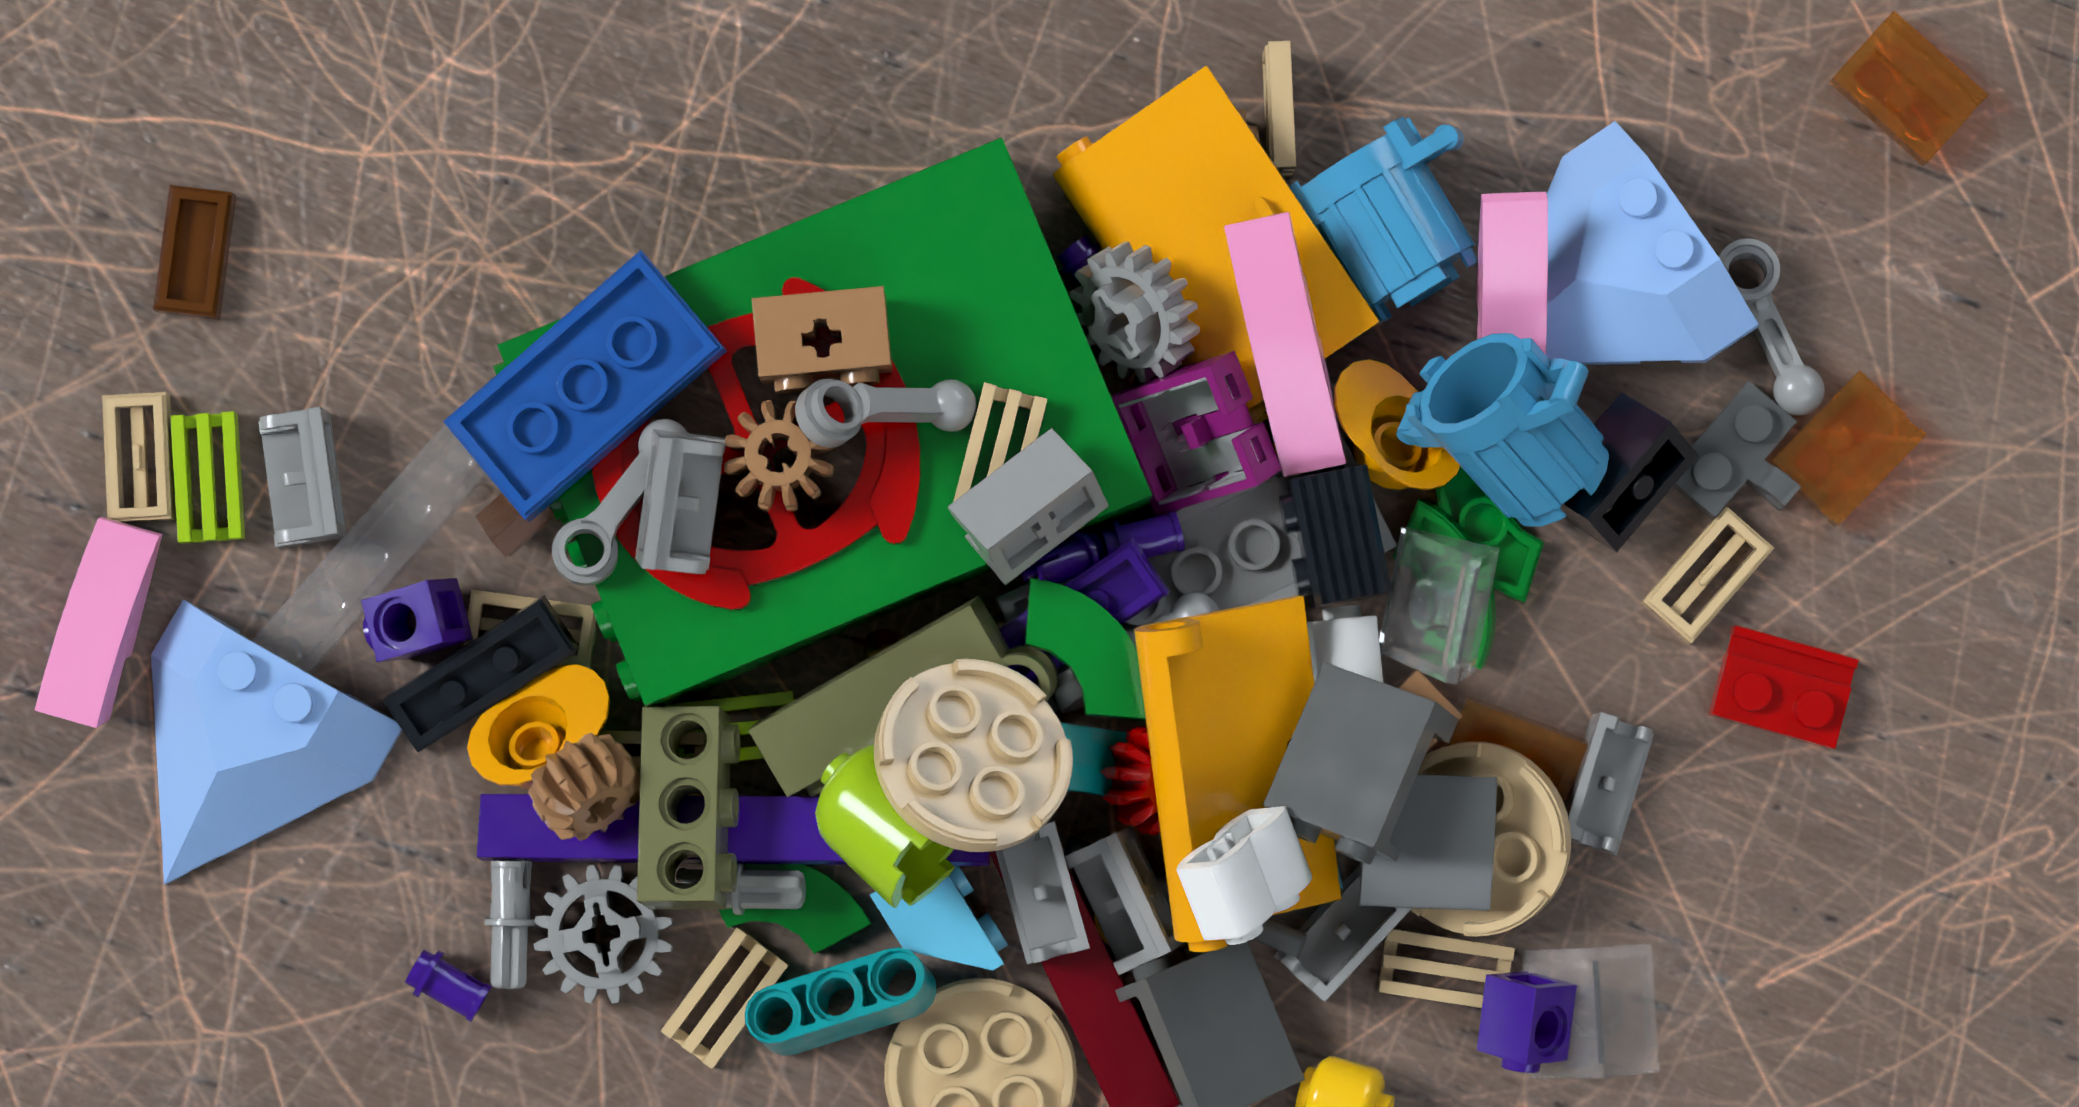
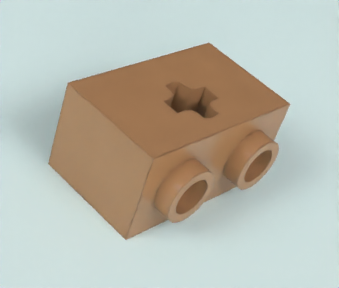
[751,286,893,394]

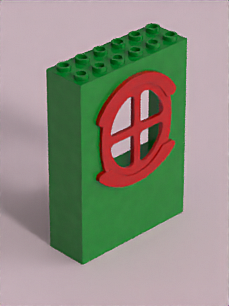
[493,137,1152,707]

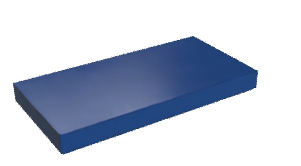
[443,250,727,522]

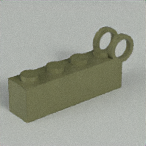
[748,596,1058,797]

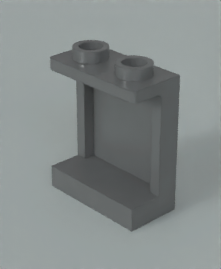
[1263,662,1459,865]
[1115,942,1305,1107]

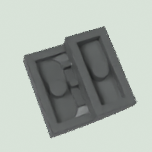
[1359,774,1497,911]

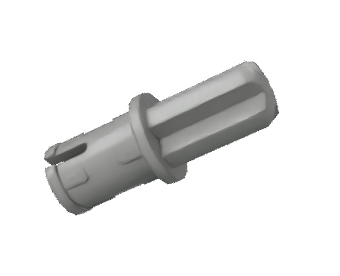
[484,861,536,989]
[676,863,806,915]

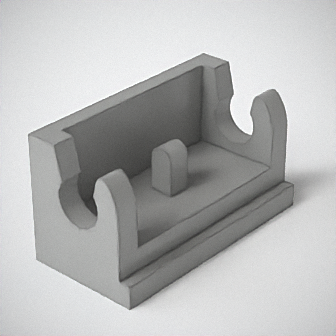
[258,407,347,548]
[948,428,1109,585]
[635,429,726,574]
[1564,712,1654,855]
[996,821,1090,964]
[1065,826,1186,975]
[1274,864,1412,1002]

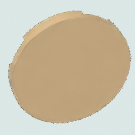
[874,659,1073,852]
[1411,742,1571,937]
[884,978,1077,1107]

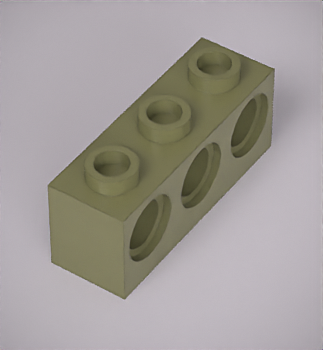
[637,706,741,910]

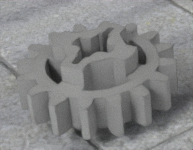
[1070,242,1200,383]
[534,865,674,1004]

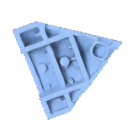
[1546,121,1759,365]
[151,599,403,885]

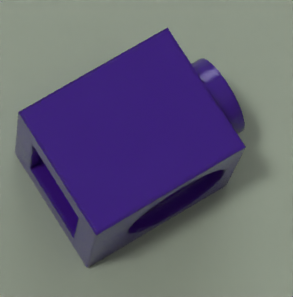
[361,578,473,662]
[1477,971,1577,1073]

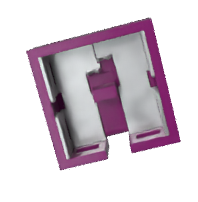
[1111,350,1282,516]

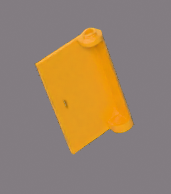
[1052,65,1380,411]
[1134,595,1342,952]

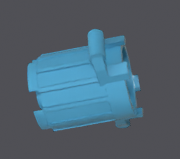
[1289,116,1478,323]
[1396,333,1609,527]

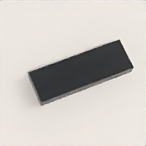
[382,595,580,752]

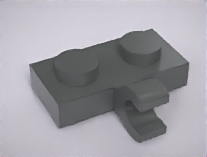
[1673,380,1801,520]

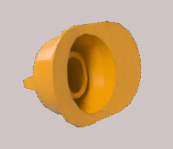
[1334,359,1460,490]
[467,664,610,789]

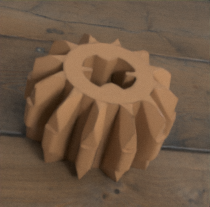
[724,400,835,512]
[528,732,640,841]

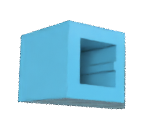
[870,866,1008,971]

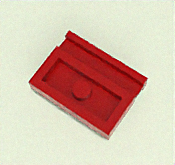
[1708,625,1859,749]

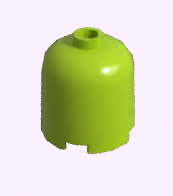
[815,744,954,908]

